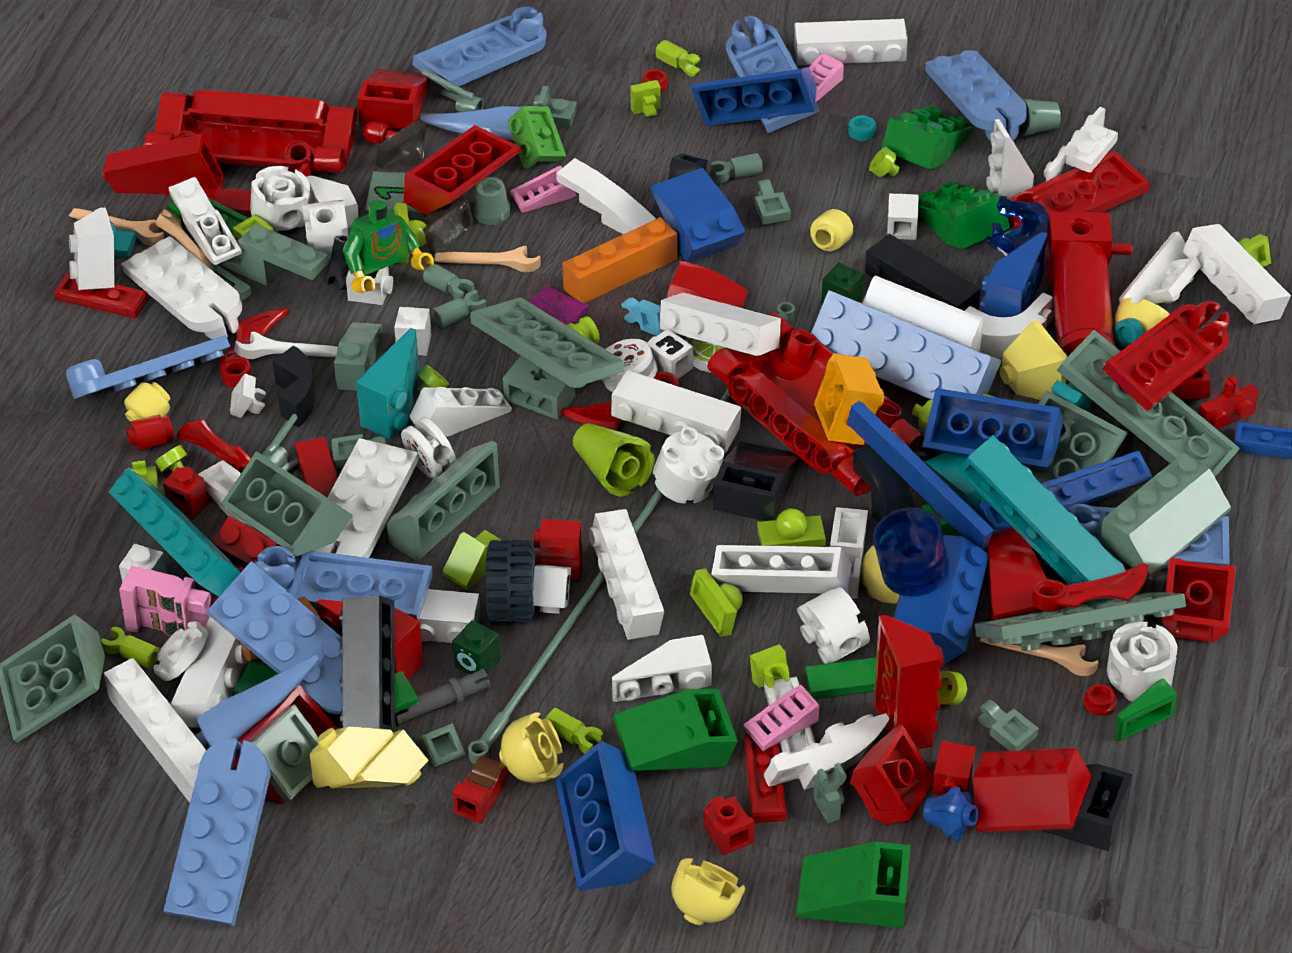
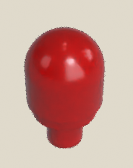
[363,121,402,146]

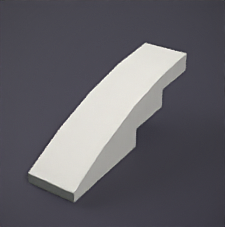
[556,158,656,234]

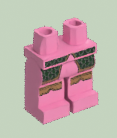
[119,565,211,636]

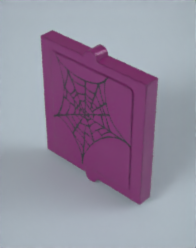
[529,286,589,325]

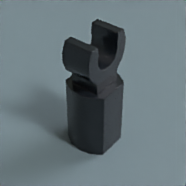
[324,235,349,290]

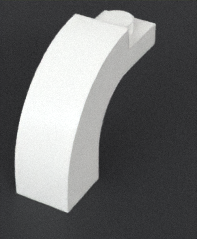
[965,292,1054,358]

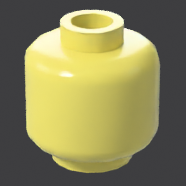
[810,209,853,252]
[124,382,171,421]

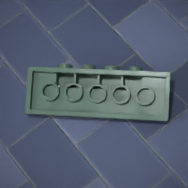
[470,297,624,388]
[1057,330,1240,477]
[975,592,1186,651]

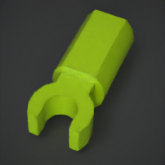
[656,40,700,77]
[101,627,160,669]
[545,707,604,754]

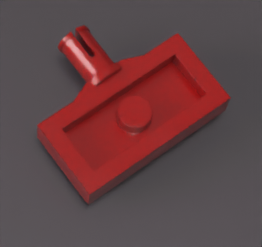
[1199,377,1259,429]

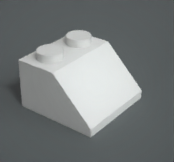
[69,208,114,290]

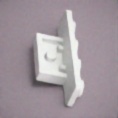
[1044,107,1118,181]
[1119,232,1201,304]

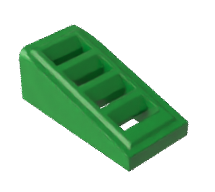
[1114,678,1177,741]

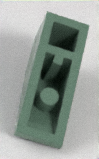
[334,322,382,391]

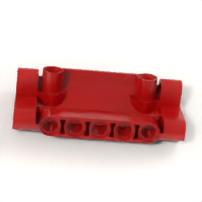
[144,90,358,174]
[707,313,925,496]

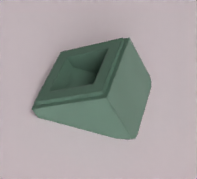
[418,723,466,768]

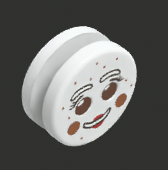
[603,339,657,392]
[401,417,456,479]

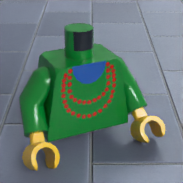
[343,200,434,293]

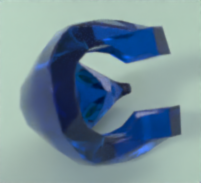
[986,196,1049,256]

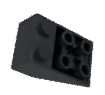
[713,441,800,521]
[1041,764,1133,852]

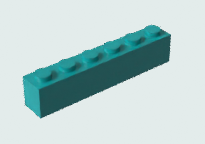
[957,435,1126,604]
[109,467,241,597]

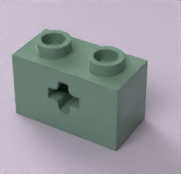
[503,355,575,420]

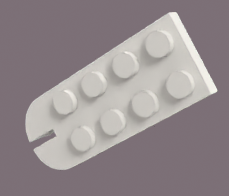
[121,236,242,339]
[313,438,419,558]

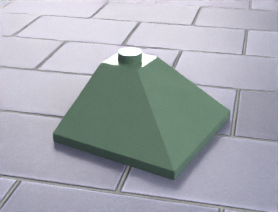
[1026,391,1127,483]
[0,614,105,743]

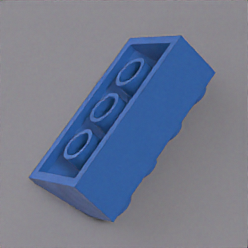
[691,68,816,126]
[922,388,1063,469]
[894,533,989,664]
[555,741,656,890]

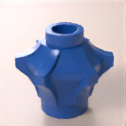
[923,786,978,841]

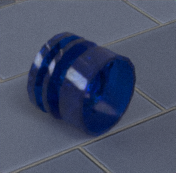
[872,508,950,597]

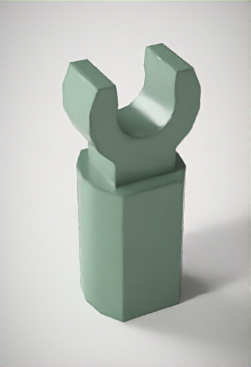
[711,153,763,183]
[423,264,474,299]
[433,290,486,329]

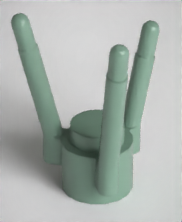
[419,69,483,118]
[262,414,299,472]

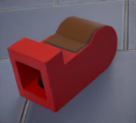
[452,756,509,824]

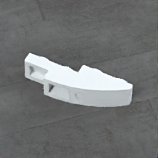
[169,177,242,265]
[763,714,889,790]

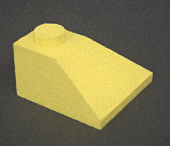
[1000,320,1067,400]
[310,727,394,788]
[329,730,428,788]

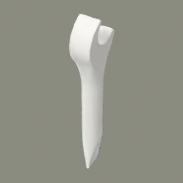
[235,332,338,359]

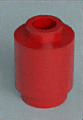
[126,414,174,451]

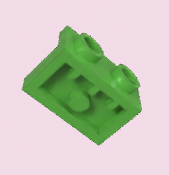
[508,106,566,169]

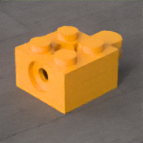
[814,353,884,445]

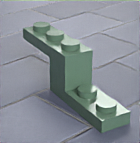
[197,224,329,286]

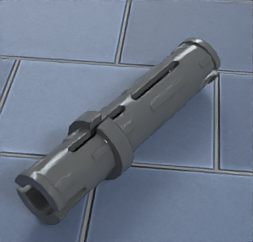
[395,668,491,726]

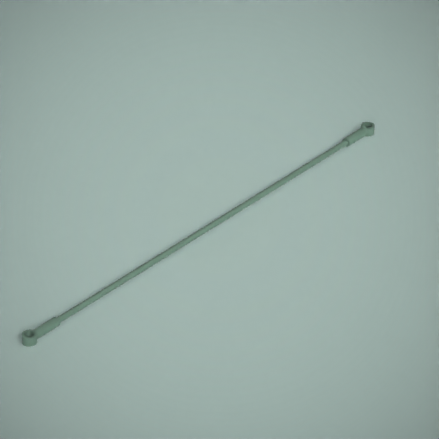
[468,302,795,764]

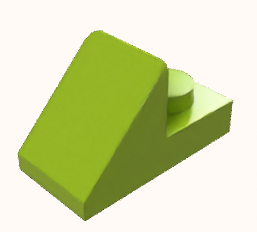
[443,530,501,590]

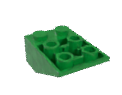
[881,105,975,170]
[918,182,1010,249]
[613,689,738,771]
[796,842,911,928]

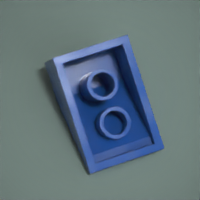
[650,168,745,263]
[980,232,1047,317]

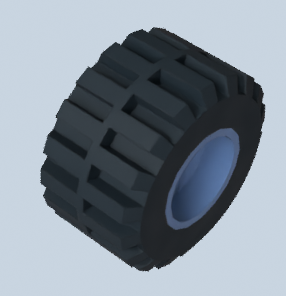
[486,540,535,622]

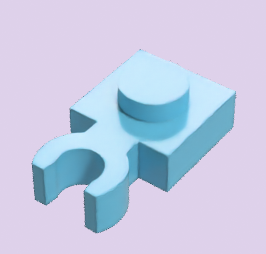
[621,298,665,336]

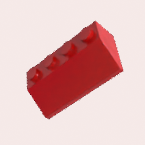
[403,125,521,214]
[873,615,944,750]

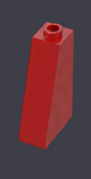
[102,133,225,194]
[985,529,1054,621]

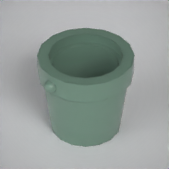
[1019,99,1061,136]
[473,177,510,225]

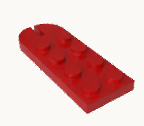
[1005,151,1150,239]
[1102,301,1230,412]

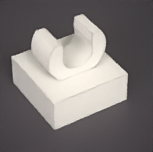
[230,374,266,418]

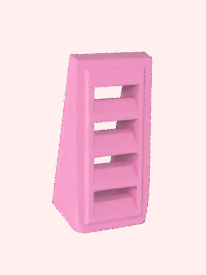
[809,53,844,102]
[510,165,576,213]
[744,685,819,751]

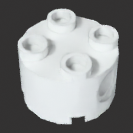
[250,166,310,233]
[302,200,349,260]
[653,427,724,504]
[797,587,870,664]
[1106,621,1177,701]

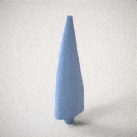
[420,106,521,142]
[195,654,320,747]

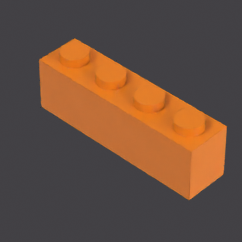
[562,217,677,303]

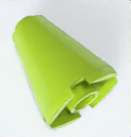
[573,423,655,497]

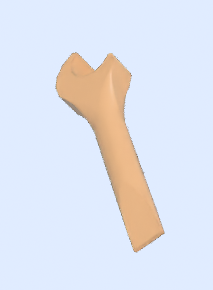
[69,208,164,246]
[155,209,214,269]
[435,246,541,272]
[980,638,1098,676]

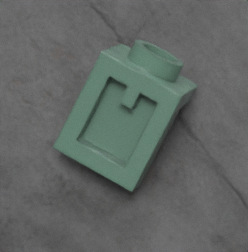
[534,85,577,128]

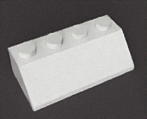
[863,276,983,351]

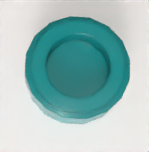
[848,115,877,141]
[1114,318,1144,348]

